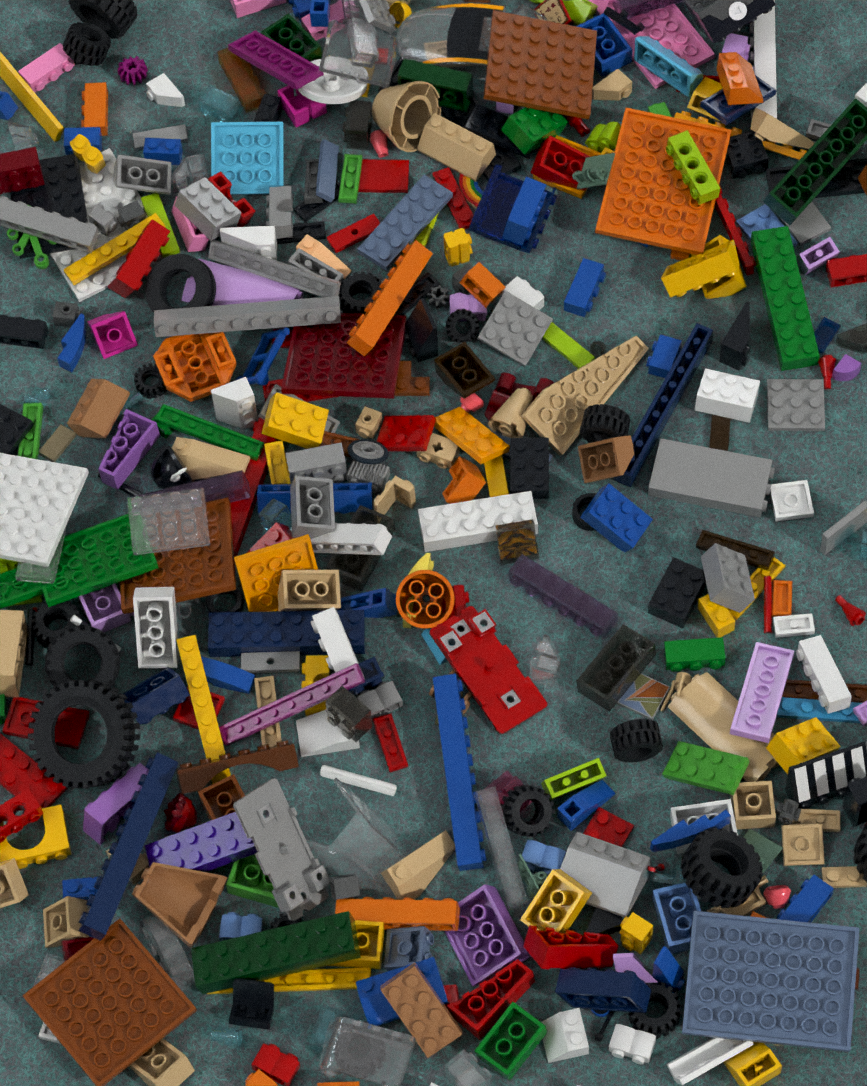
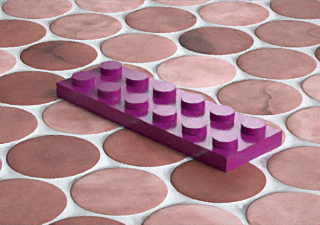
[228,30,324,90]

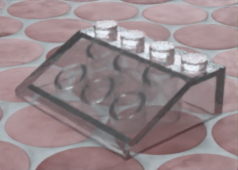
[127,488,210,555]

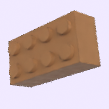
[380,962,462,1058]

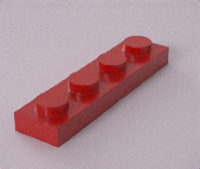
[432,167,477,229]

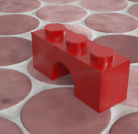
[208,171,255,227]

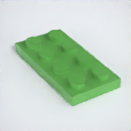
[662,741,750,795]

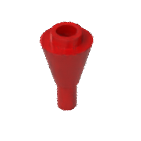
[819,355,837,389]
[835,595,866,626]

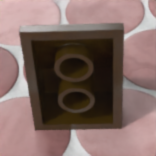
[434,342,496,399]

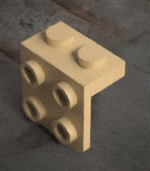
[373,476,416,522]

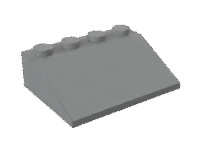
[560,832,652,917]

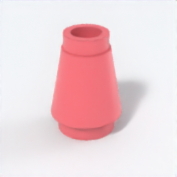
[369,130,389,158]

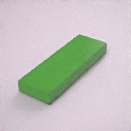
[338,154,363,204]

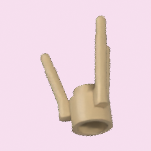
[660,672,692,712]

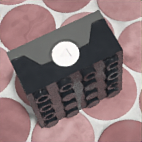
[683,0,776,43]

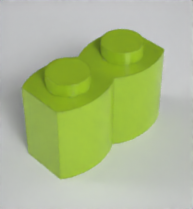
[585,122,621,152]

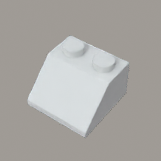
[541,1008,589,1063]

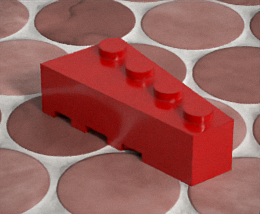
[107,219,170,298]
[523,925,619,970]
[447,959,535,1040]

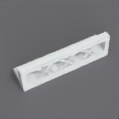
[666,1038,754,1085]

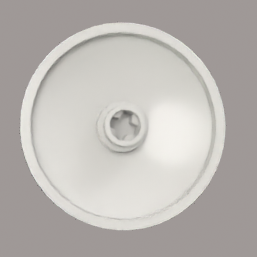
[298,58,367,104]

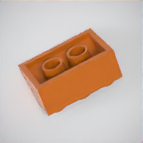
[716,52,763,105]

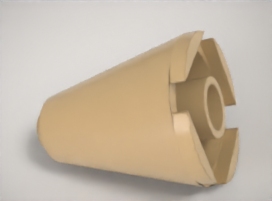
[488,388,533,438]

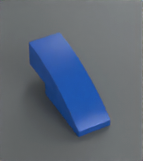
[57,313,86,372]
[201,656,256,694]

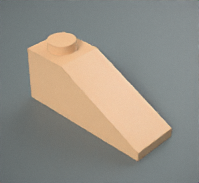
[296,234,352,279]

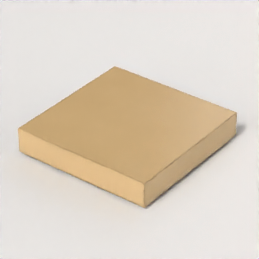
[781,824,825,866]

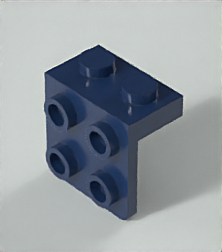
[347,656,384,696]

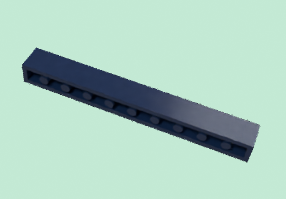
[614,323,713,488]
[78,752,179,941]

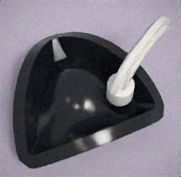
[151,446,192,489]

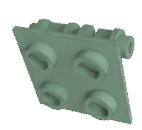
[572,153,615,189]
[744,829,783,873]
[517,853,548,898]

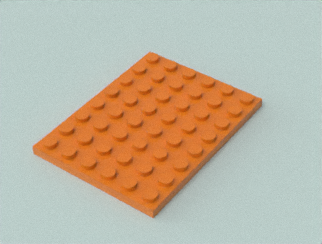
[595,108,732,255]

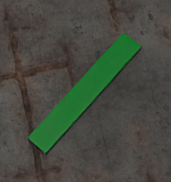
[155,404,265,461]

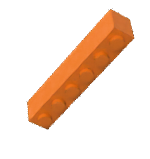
[335,897,460,931]

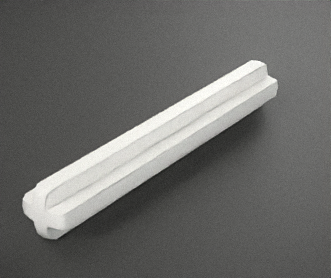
[320,765,397,796]

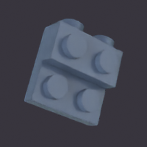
[384,926,434,971]

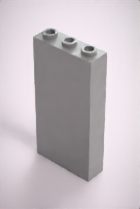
[648,438,775,517]

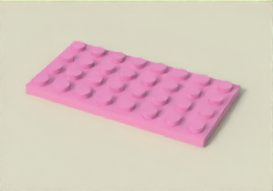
[588,0,715,89]

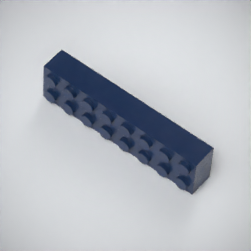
[208,610,365,657]

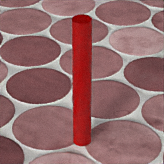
[764,576,772,633]

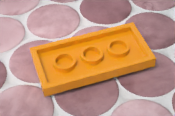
[434,407,510,464]

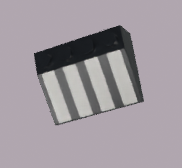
[785,742,867,809]

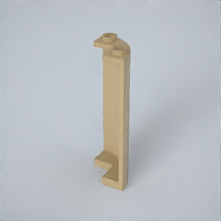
[668,672,780,782]

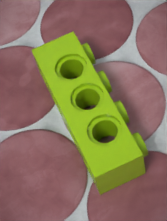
[666,130,720,205]

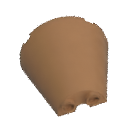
[132,862,228,948]

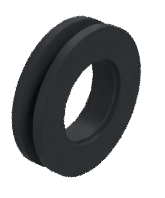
[146,254,216,313]

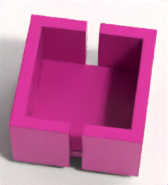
[277,85,327,128]

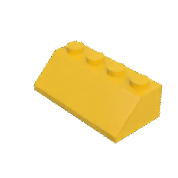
[661,240,740,298]

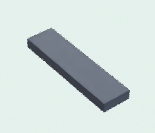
[316,139,339,202]

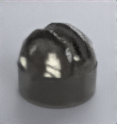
[589,341,606,356]

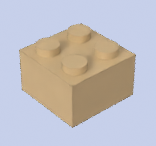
[731,781,776,830]

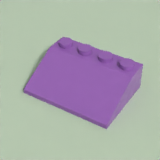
[444,884,531,987]

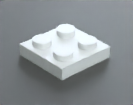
[770,480,814,521]

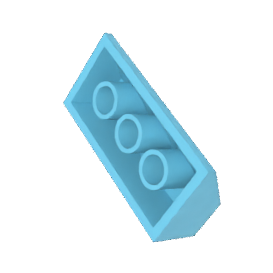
[634,36,703,97]

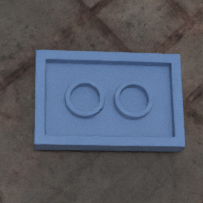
[736,204,798,247]

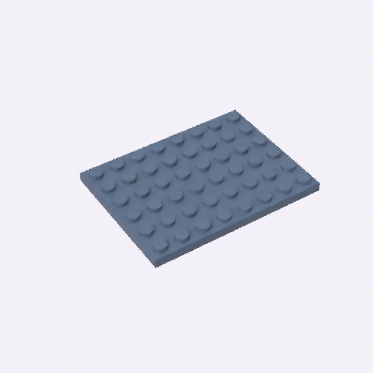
[682,911,859,1052]

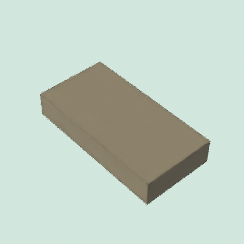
[39,424,76,462]

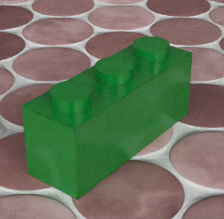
[664,637,726,672]

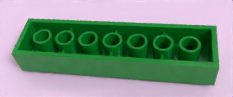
[750,226,820,371]

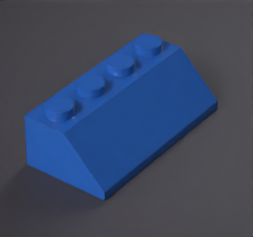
[356,957,448,1026]

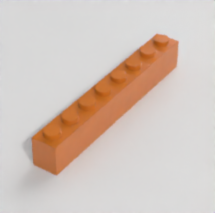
[347,240,433,356]

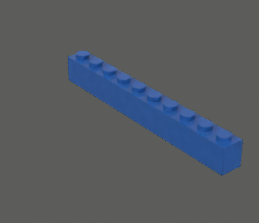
[433,673,487,871]

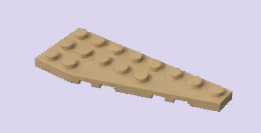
[521,336,649,455]

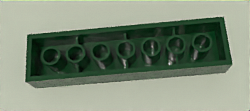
[763,98,867,226]
[191,911,361,994]

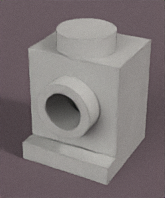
[88,203,118,236]

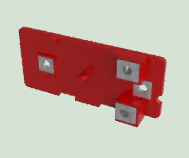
[429,606,547,734]

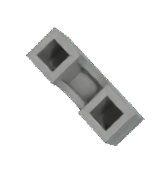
[266,186,293,239]

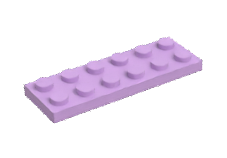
[730,642,794,743]

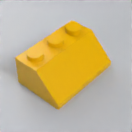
[691,235,747,299]

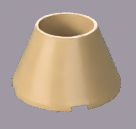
[372,81,441,152]

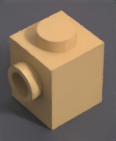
[355,406,383,439]

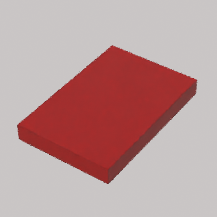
[358,159,409,193]

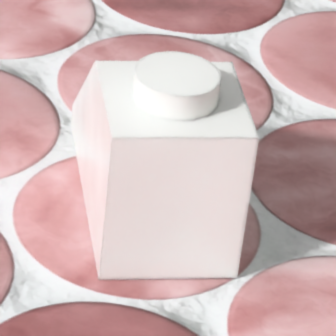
[146,73,185,107]

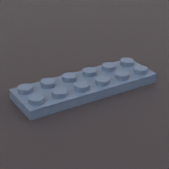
[357,175,453,271]

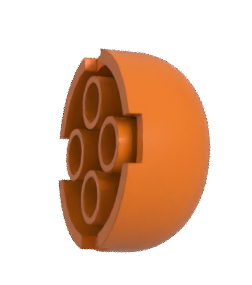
[396,570,455,628]

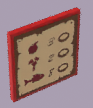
[533,0,572,25]

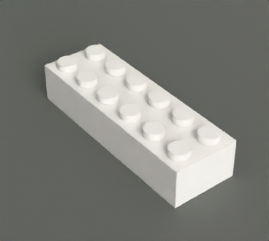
[418,491,538,552]

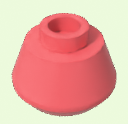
[460,393,484,413]
[763,885,791,909]

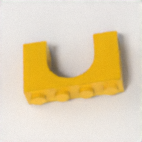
[0,804,72,869]

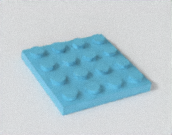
[211,121,284,195]

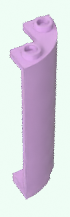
[181,259,304,328]

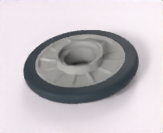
[347,439,389,464]

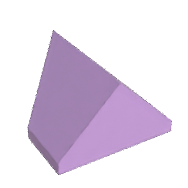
[613,953,657,983]

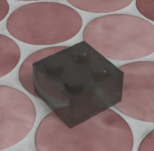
[343,100,373,151]
[325,686,373,742]

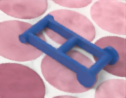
[234,327,290,386]

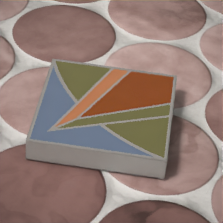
[617,671,670,721]

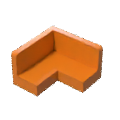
[442,456,486,504]

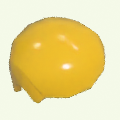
[389,1,412,28]

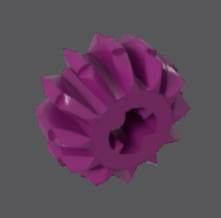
[117,55,148,86]

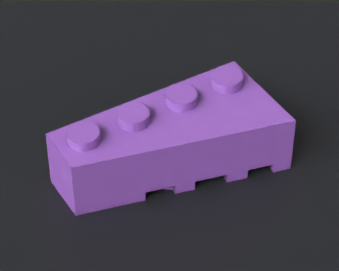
[98,409,160,490]
[83,763,147,845]

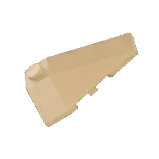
[750,107,815,149]
[172,437,250,482]
[381,830,455,900]

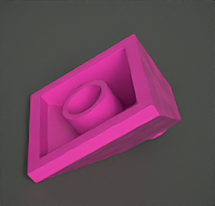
[87,311,138,359]

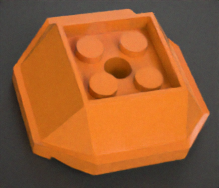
[153,332,237,402]

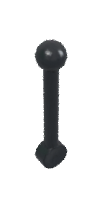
[595,1011,615,1042]

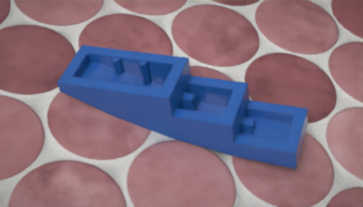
[650,810,731,852]

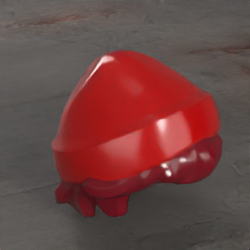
[164,793,197,833]

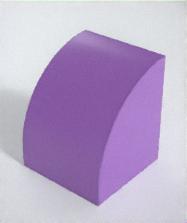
[832,354,861,381]

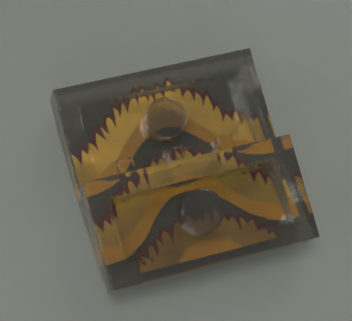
[495,519,539,565]

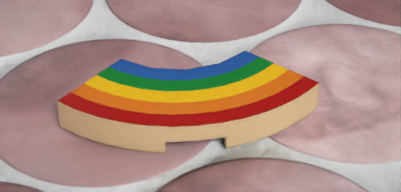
[459,173,489,211]

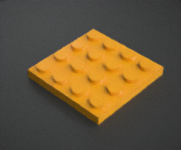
[234,534,318,612]

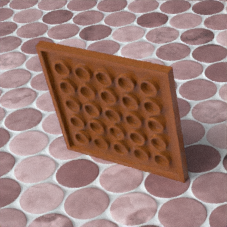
[483,10,597,120]
[120,497,236,614]
[22,918,197,1086]

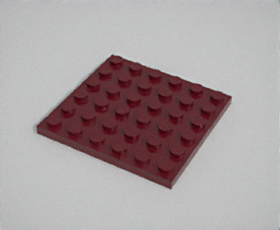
[281,313,407,399]

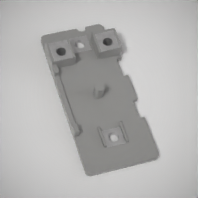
[233,778,330,921]

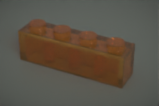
[217,48,266,113]

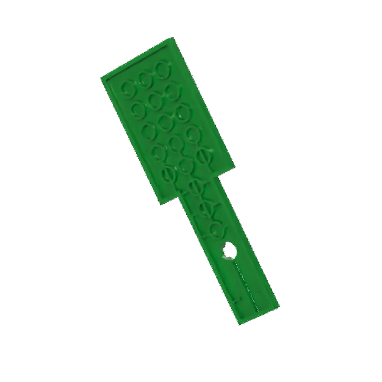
[0,510,159,609]

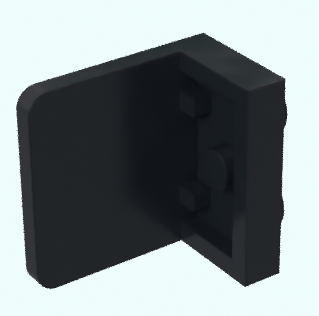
[727,131,768,179]
[229,978,274,1030]

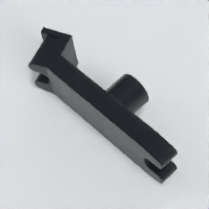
[603,7,645,35]

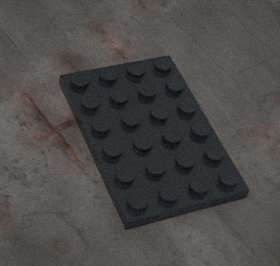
[10,154,88,259]

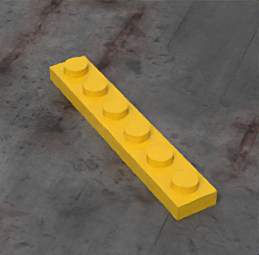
[63,213,166,285]

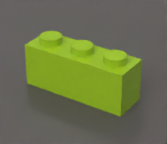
[541,758,607,800]

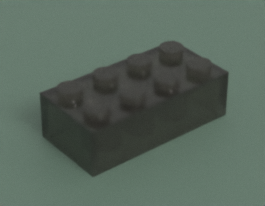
[326,505,395,592]
[576,624,656,712]

